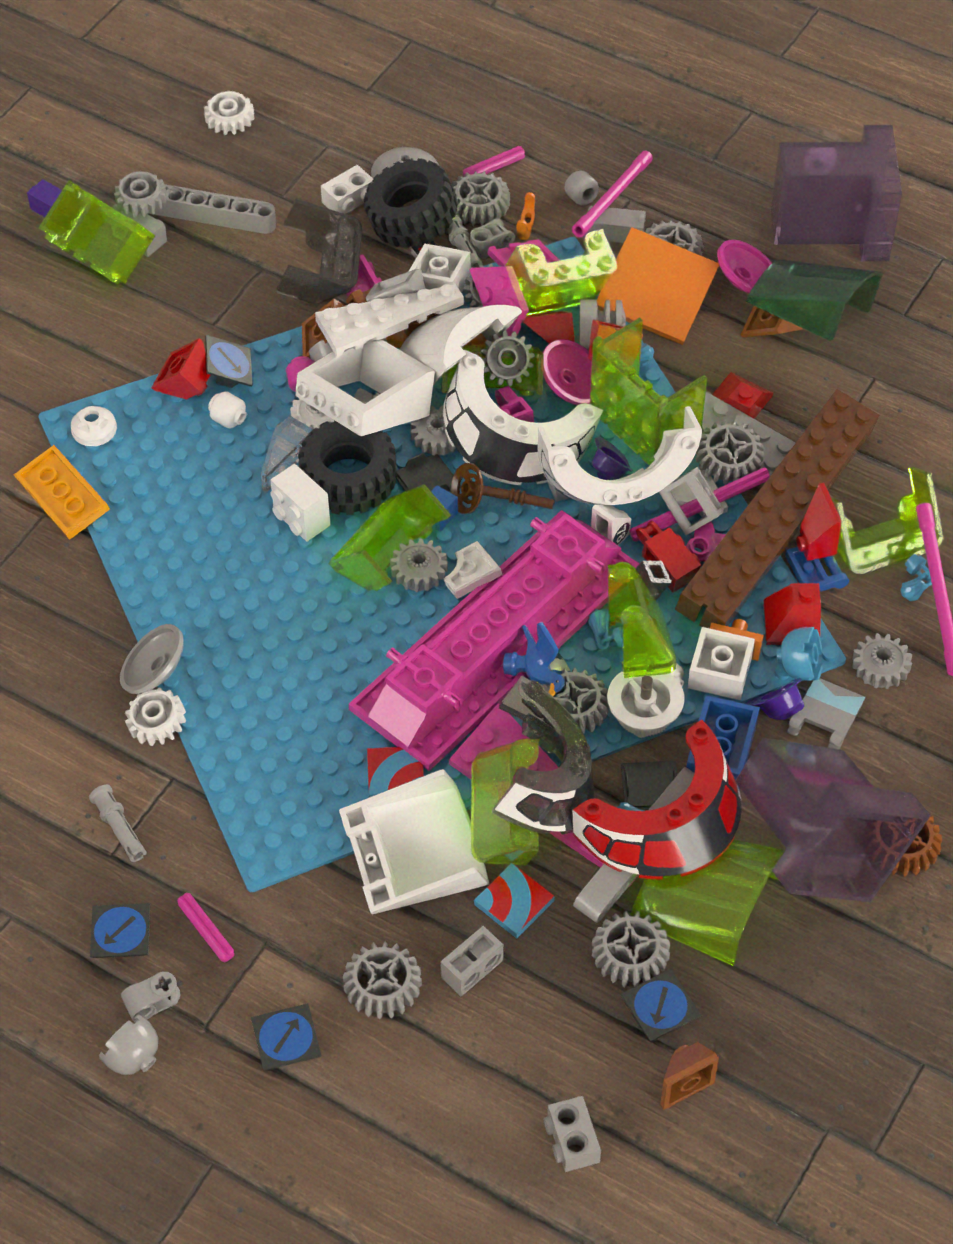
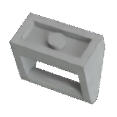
[366,269,426,302]
[659,467,724,535]

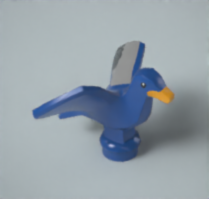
[503,622,571,696]

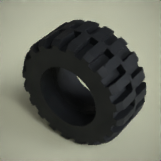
[364,158,458,248]
[298,420,397,515]

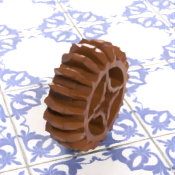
[865,803,942,877]

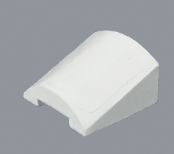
[399,305,522,386]
[339,769,489,914]

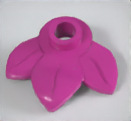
[686,521,726,562]

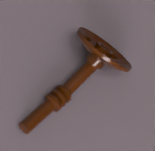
[451,463,555,514]

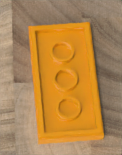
[14,445,110,540]

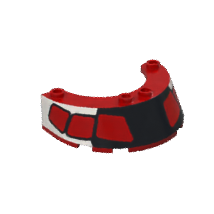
[573,720,742,879]

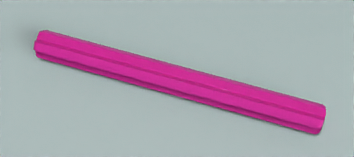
[629,468,770,542]

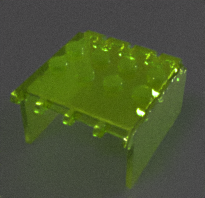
[590,317,707,466]

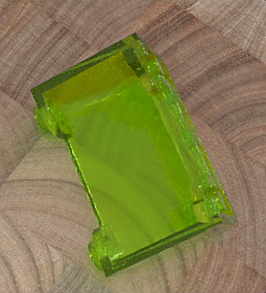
[608,562,676,678]
[471,739,539,865]

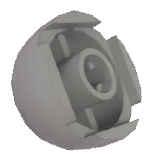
[99,1015,158,1075]

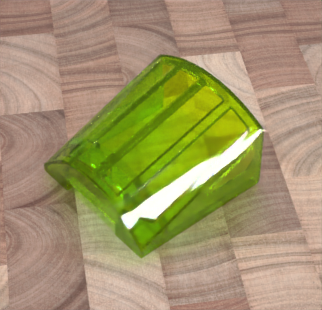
[630,840,785,965]

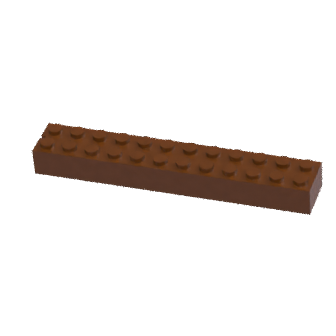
[675,389,880,628]

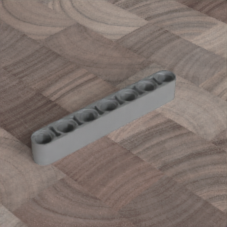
[146,184,276,234]
[573,767,694,923]

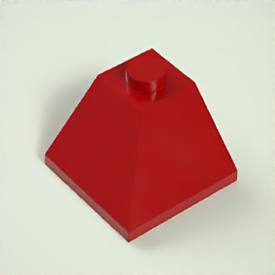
[522,311,575,344]
[151,338,210,400]
[712,372,773,419]
[796,483,842,561]
[763,583,821,645]

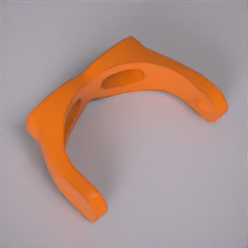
[517,192,535,240]

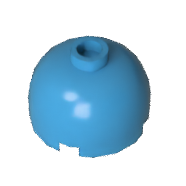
[777,627,822,681]

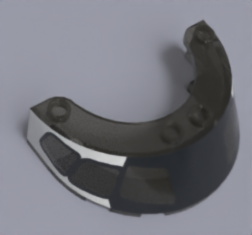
[492,676,595,835]

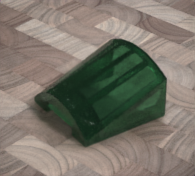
[746,259,884,341]

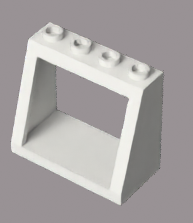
[295,339,435,436]

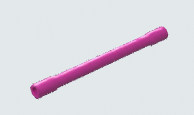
[572,151,653,237]
[916,503,953,676]

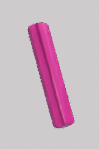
[463,146,525,177]
[177,893,234,962]

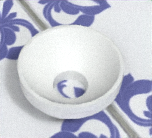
[71,406,117,446]

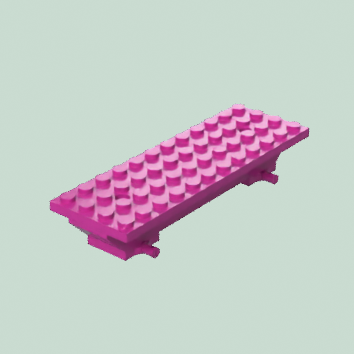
[348,510,641,771]

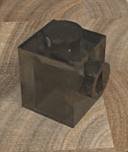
[625,561,672,602]

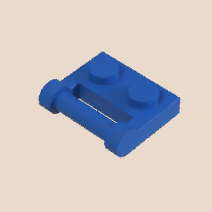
[785,547,849,592]

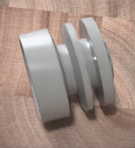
[579,299,626,351]

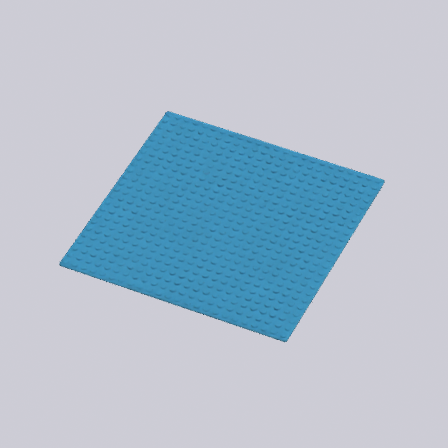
[39,237,846,892]

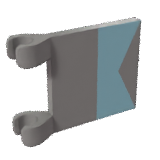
[787,678,865,753]

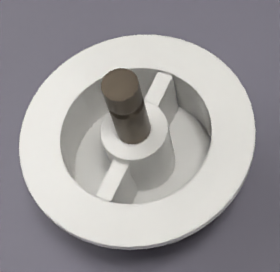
[607,665,684,738]

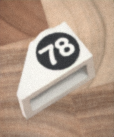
[591,505,631,545]

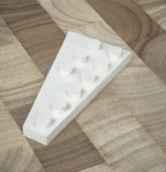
[315,284,464,358]

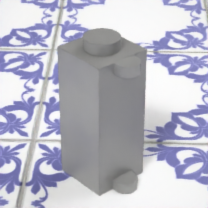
[586,206,646,243]

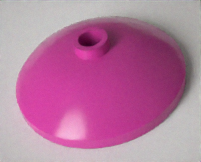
[717,240,780,297]
[540,340,606,405]

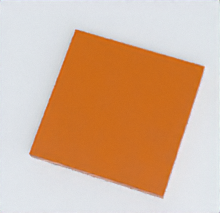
[597,227,719,345]

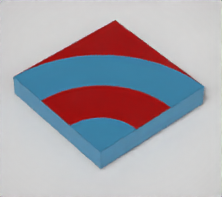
[367,747,424,798]
[474,863,555,938]

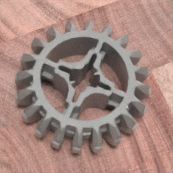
[452,171,510,226]
[645,220,703,256]
[695,420,764,485]
[536,667,609,735]
[592,911,670,987]
[343,941,422,1019]

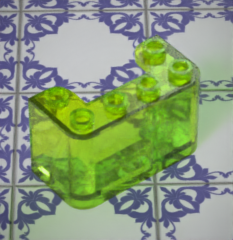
[39,180,155,285]
[505,229,617,315]

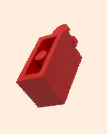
[636,521,701,593]

